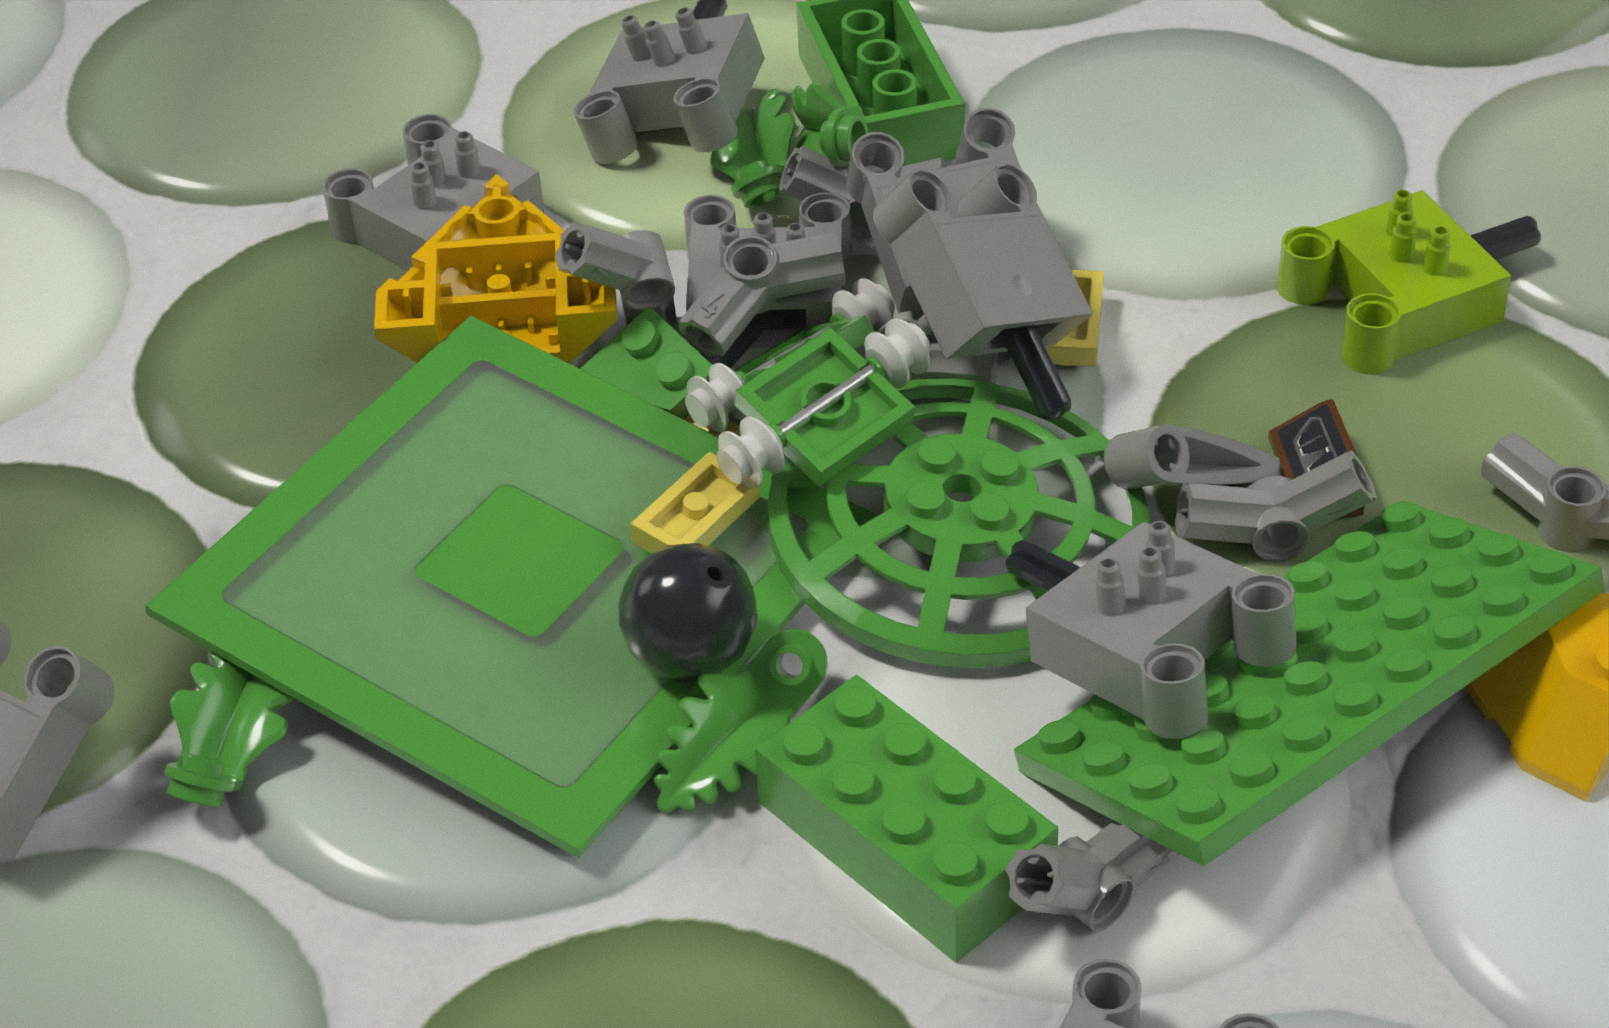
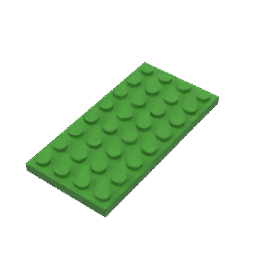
[1013,501,1605,866]

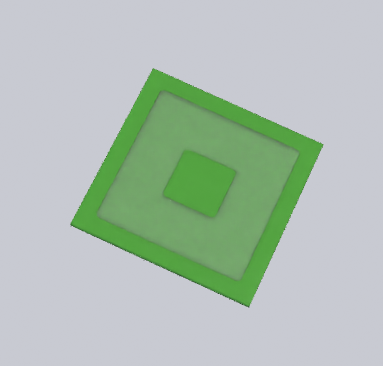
[145,315,878,858]

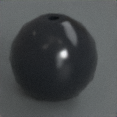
[618,543,758,681]

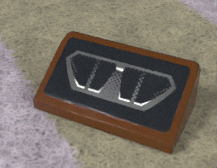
[1268,399,1365,518]

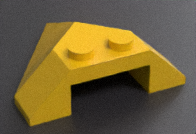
[374,174,617,364]
[1465,593,1609,802]

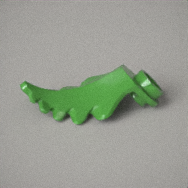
[791,83,868,167]
[710,88,796,208]
[654,629,828,813]
[164,651,293,807]

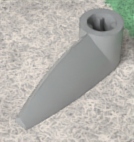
[1104,424,1281,490]

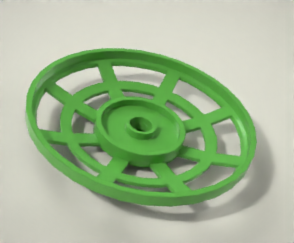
[767,378,1150,668]

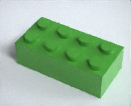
[796,0,965,166]
[755,674,1059,963]

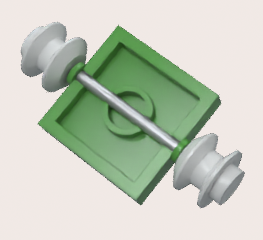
[685,278,895,432]
[716,318,931,488]

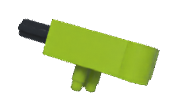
[1277,190,1541,374]

